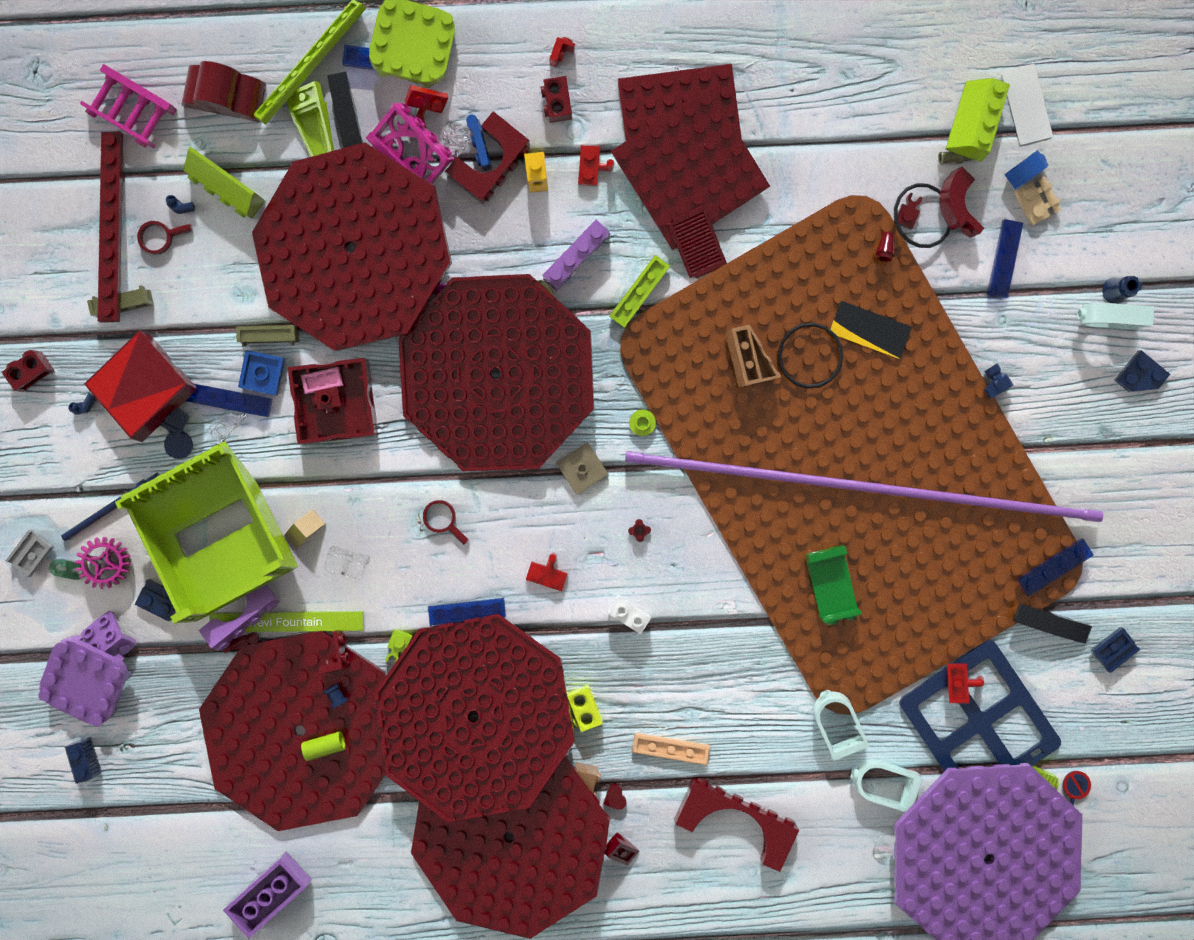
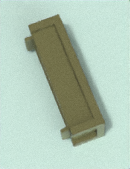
[87,285,154,318]
[236,325,299,347]

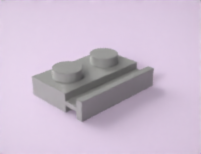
[5,530,54,577]

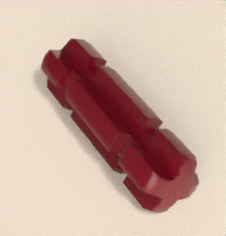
[223,632,259,653]

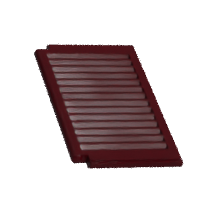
[668,204,727,278]

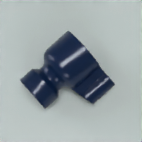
[984,363,1014,399]

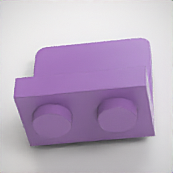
[81,611,137,657]

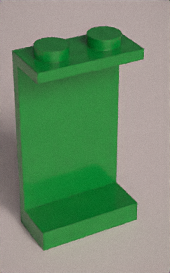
[805,545,862,625]

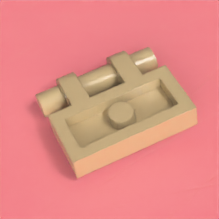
[1013,176,1062,226]

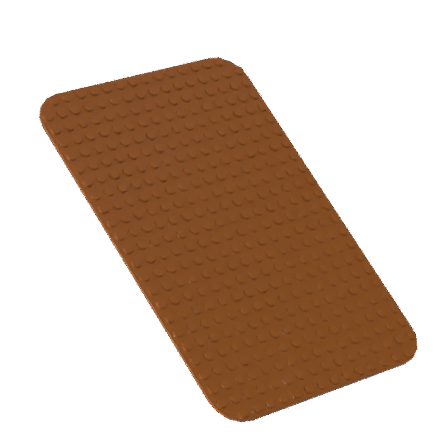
[620,195,1083,715]

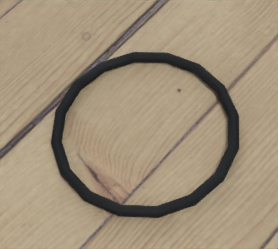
[894,183,951,248]
[777,323,843,389]

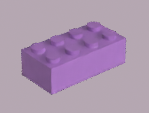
[223,851,312,939]

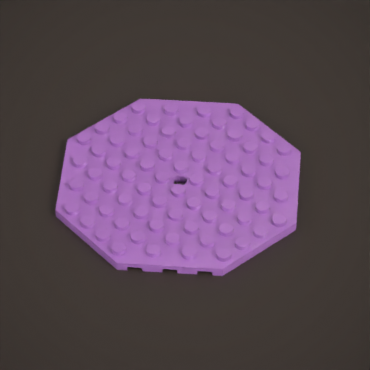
[894,763,1083,940]

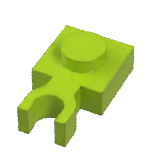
[385,629,413,664]

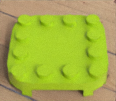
[369,0,455,88]

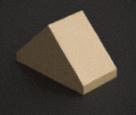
[284,510,326,549]

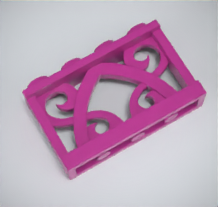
[366,103,455,185]

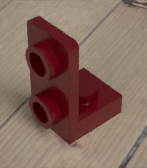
[319,630,350,674]

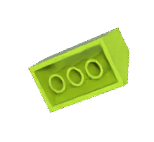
[945,78,1010,162]
[183,146,265,219]

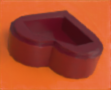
[603,784,627,810]

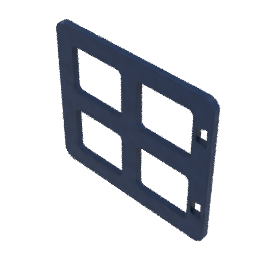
[899,640,1061,772]

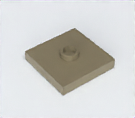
[556,442,608,495]

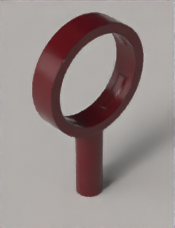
[137,221,193,255]
[423,500,469,545]

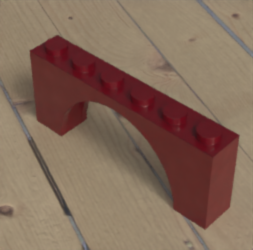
[674,778,799,872]

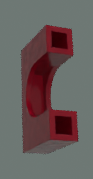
[445,111,530,204]

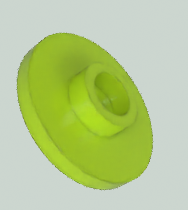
[629,409,656,436]

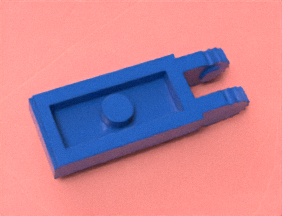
[466,114,492,171]

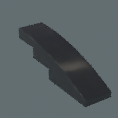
[327,71,363,148]
[1013,603,1092,644]

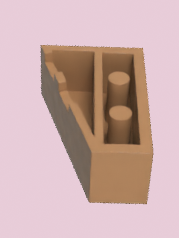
[725,325,782,388]

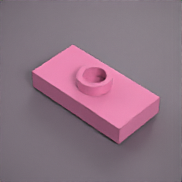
[301,367,344,394]

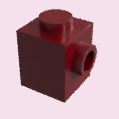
[313,387,345,414]

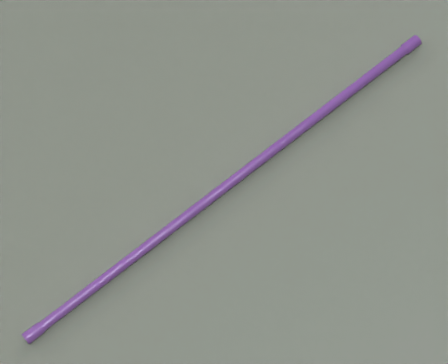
[625,451,1103,522]

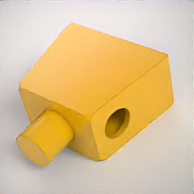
[524,152,548,193]

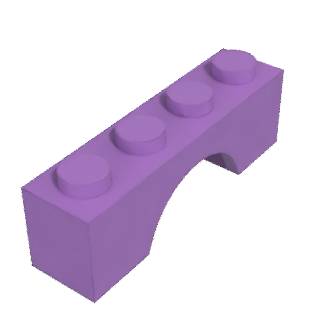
[542,219,610,291]
[198,584,280,651]

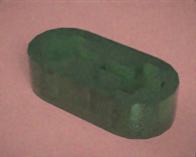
[49,559,86,580]

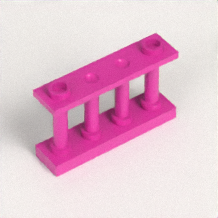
[80,64,177,149]

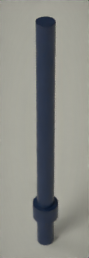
[61,472,160,541]

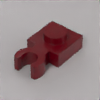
[898,193,922,230]

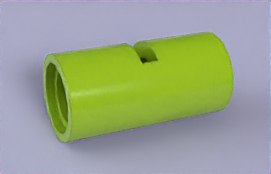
[301,731,345,761]

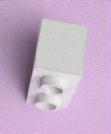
[608,595,651,634]

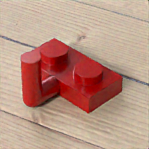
[405,85,448,129]
[578,145,614,187]
[526,553,568,592]
[947,663,984,703]

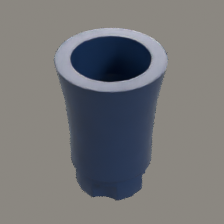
[1102,276,1142,304]

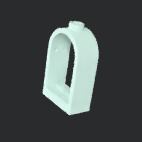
[1077,303,1154,330]
[814,690,870,761]
[850,759,923,812]

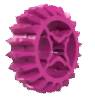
[75,537,131,589]

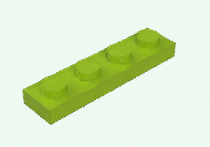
[609,255,670,328]

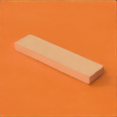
[632,732,710,765]

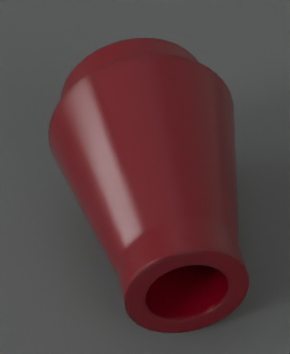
[875,232,895,262]

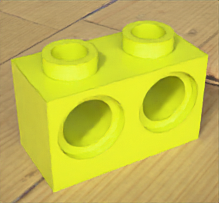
[568,685,603,732]

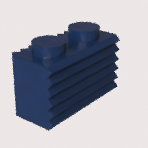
[64,737,102,784]

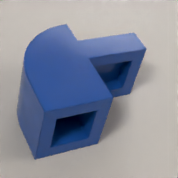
[1004,150,1049,190]

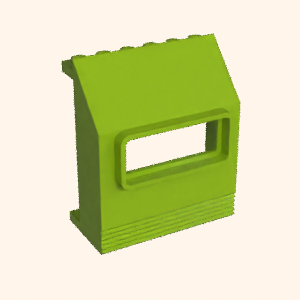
[115,441,298,624]

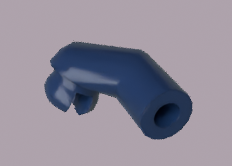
[166,195,195,214]
[68,393,96,415]

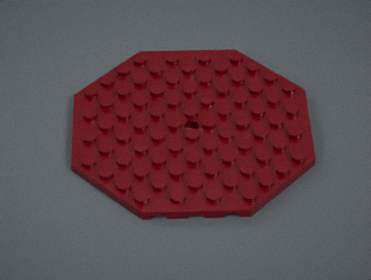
[252,142,452,351]
[398,274,595,471]
[374,614,575,823]
[199,631,387,831]
[411,755,611,939]

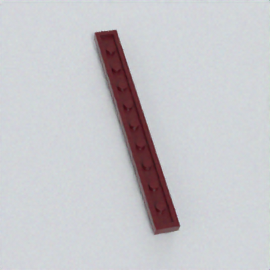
[97,131,123,323]

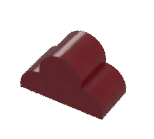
[181,61,266,122]

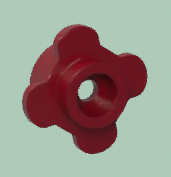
[628,519,651,542]

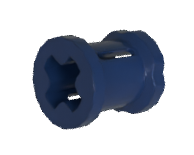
[323,683,348,709]

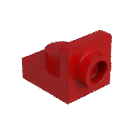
[549,37,575,67]

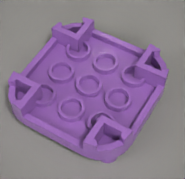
[38,635,131,727]

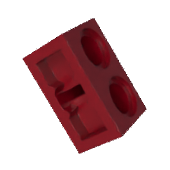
[540,76,572,123]
[1,350,54,392]

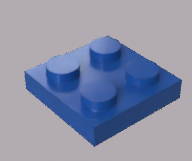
[238,350,285,396]

